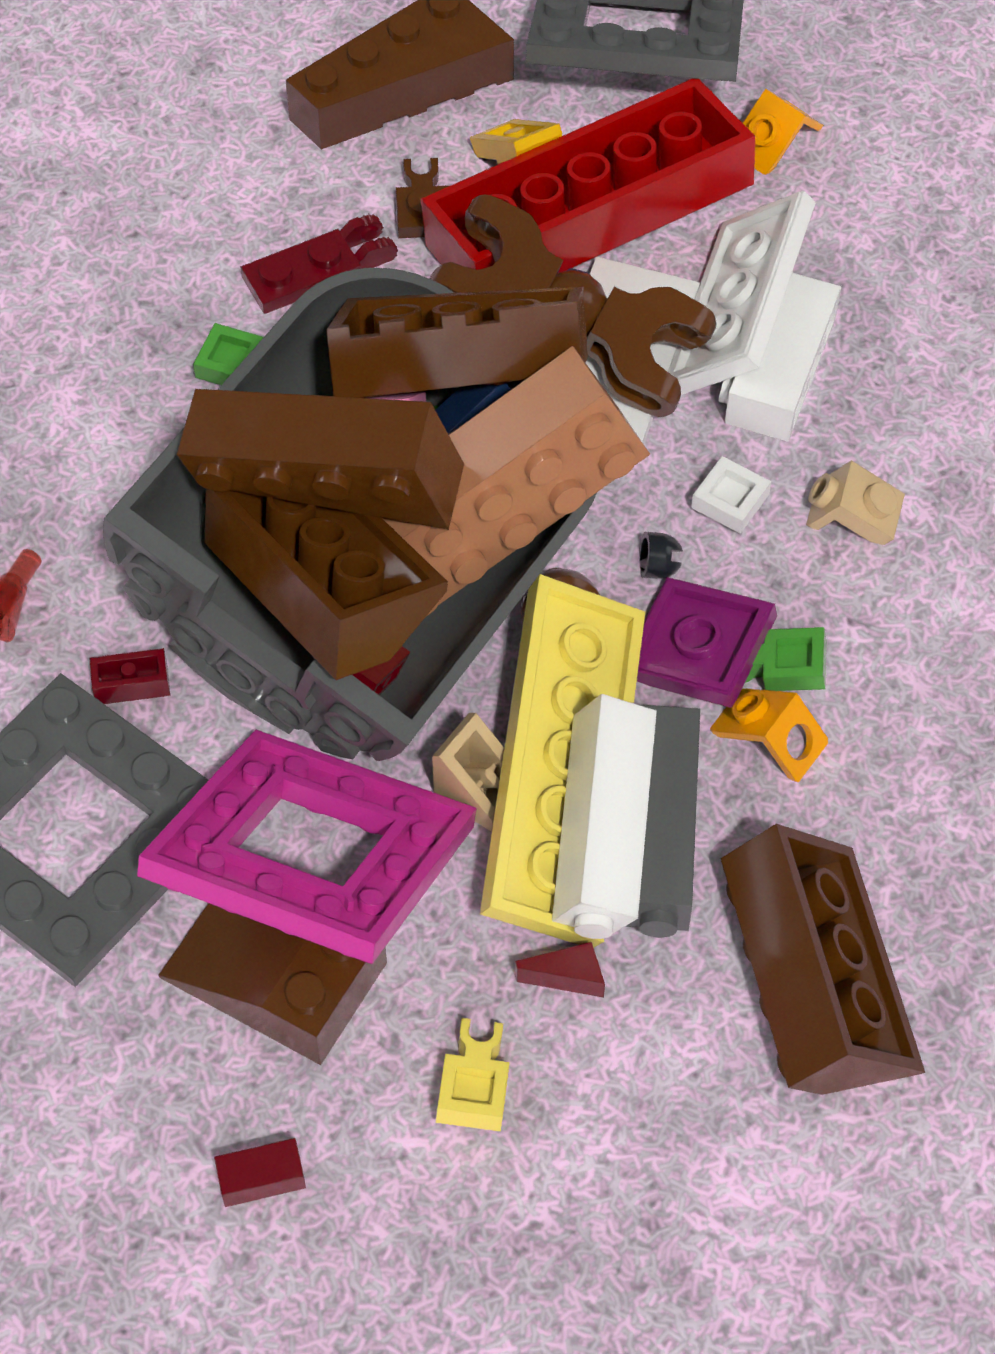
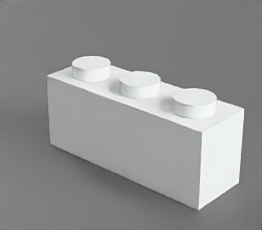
[719,273,841,442]

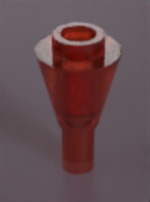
[0,549,42,643]

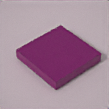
[637,577,777,708]

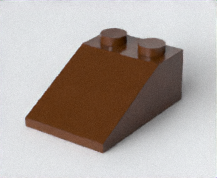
[159,903,387,1065]

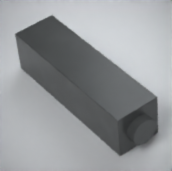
[626,705,700,938]

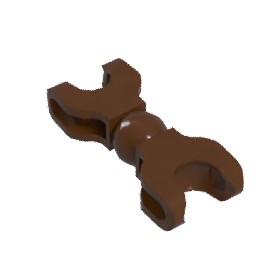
[429,194,717,417]

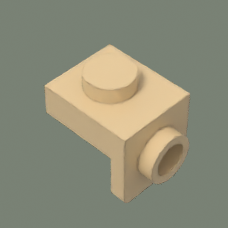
[806,460,905,545]

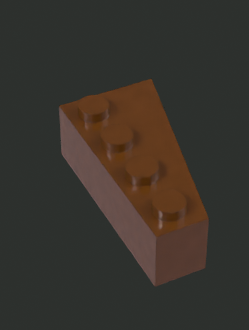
[286,0,514,150]
[327,287,588,398]
[177,389,464,530]

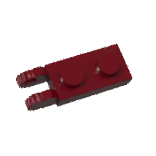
[240,213,398,314]

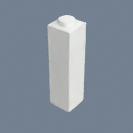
[552,694,657,939]

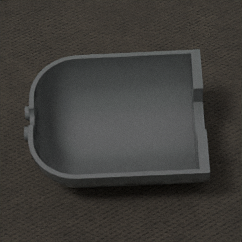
[103,268,597,761]

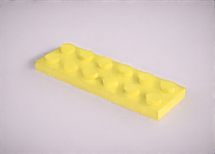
[480,574,645,948]

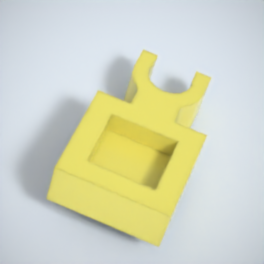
[436,1018,510,1132]

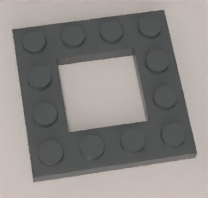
[525,0,744,82]
[0,673,208,987]

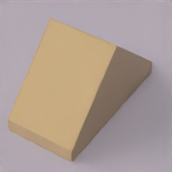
[432,713,504,832]

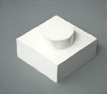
[691,456,771,534]

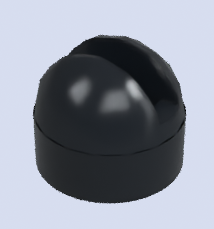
[639,532,683,579]

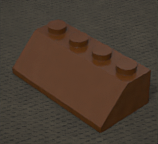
[205,488,448,680]
[720,824,925,1095]

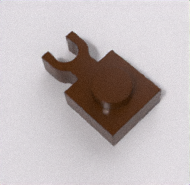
[396,158,449,238]

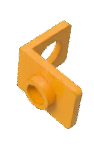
[743,88,824,175]
[710,688,828,782]

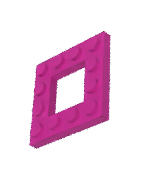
[137,730,477,964]

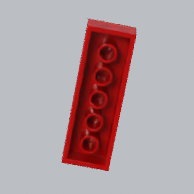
[421,78,755,273]

